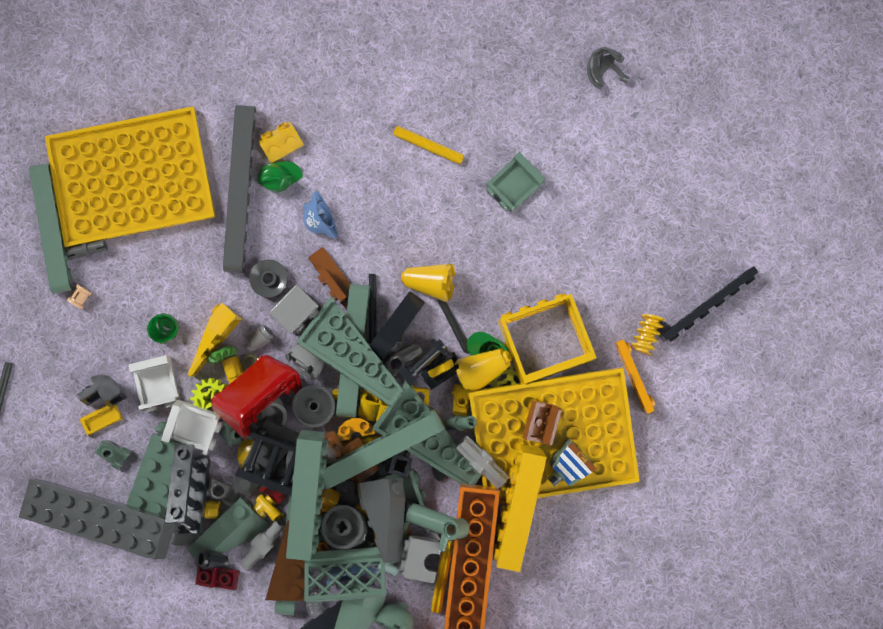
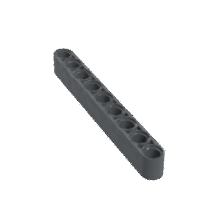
[223,105,256,273]

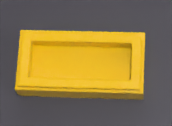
[79,405,123,436]

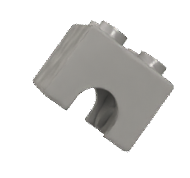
[269,285,321,335]
[397,533,441,583]

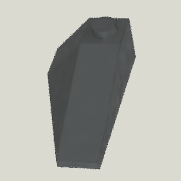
[357,479,405,563]

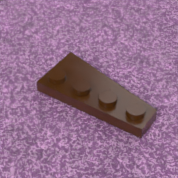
[265,520,305,601]

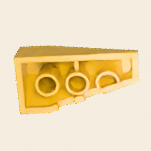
[188,303,243,378]

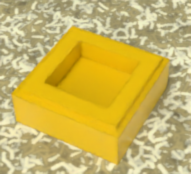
[428,359,454,378]

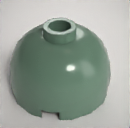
[374,601,414,629]

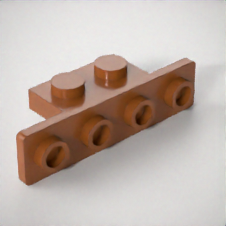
[308,247,350,311]
[325,431,378,497]

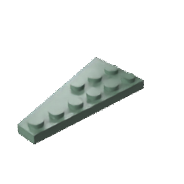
[296,296,403,408]
[373,380,481,485]

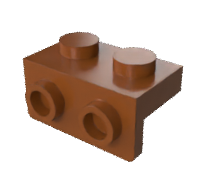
[522,400,562,446]

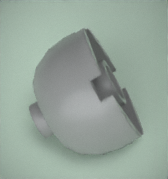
[285,344,324,380]

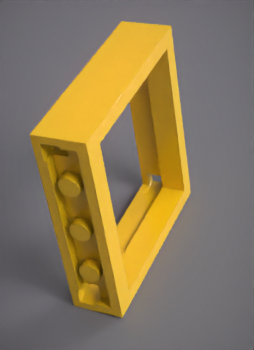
[497,293,597,384]

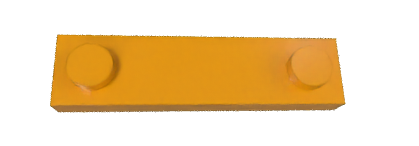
[614,339,655,414]

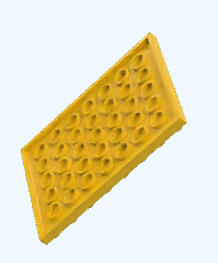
[45,106,216,248]
[469,367,640,505]

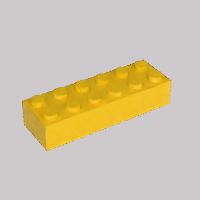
[493,444,547,572]

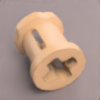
[67,284,92,309]

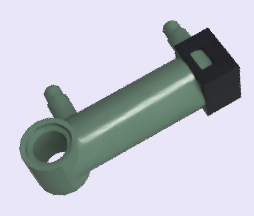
[403,499,469,552]

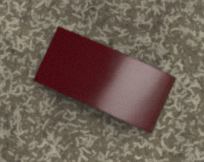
[195,566,240,590]

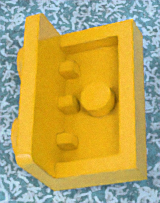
[258,122,304,163]

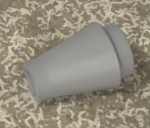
[246,325,274,353]

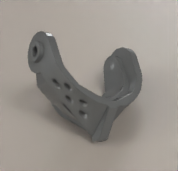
[587,47,630,89]

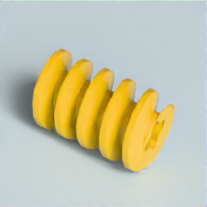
[631,314,666,356]

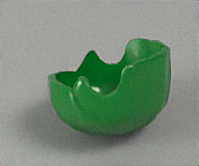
[147,313,179,344]

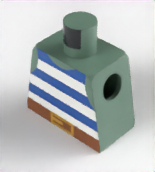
[547,438,597,486]

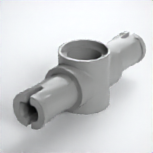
[240,520,285,571]

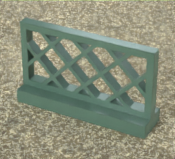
[304,547,386,603]

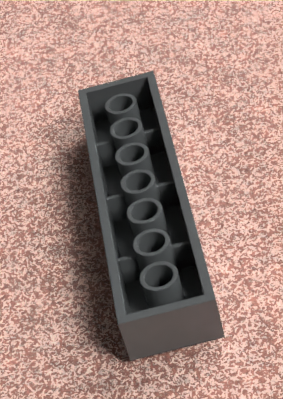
[19,479,175,560]

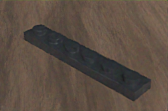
[659,266,758,342]

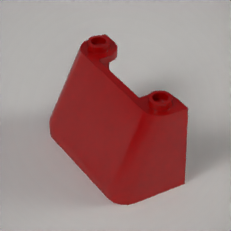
[211,355,302,439]

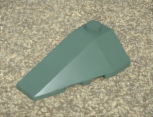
[187,496,270,560]
[334,578,388,629]

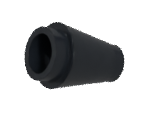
[197,549,228,569]

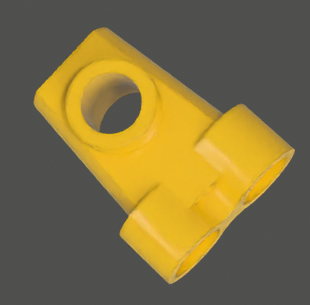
[452,384,471,416]
[253,494,285,522]

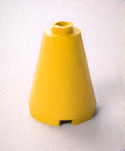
[401,264,456,302]
[455,348,512,392]

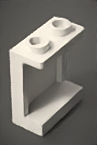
[128,355,180,413]
[161,399,223,455]

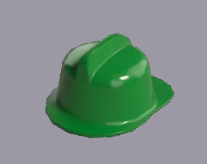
[257,161,303,193]
[467,332,508,355]

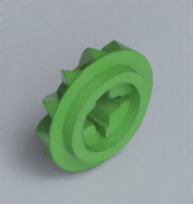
[207,346,238,364]

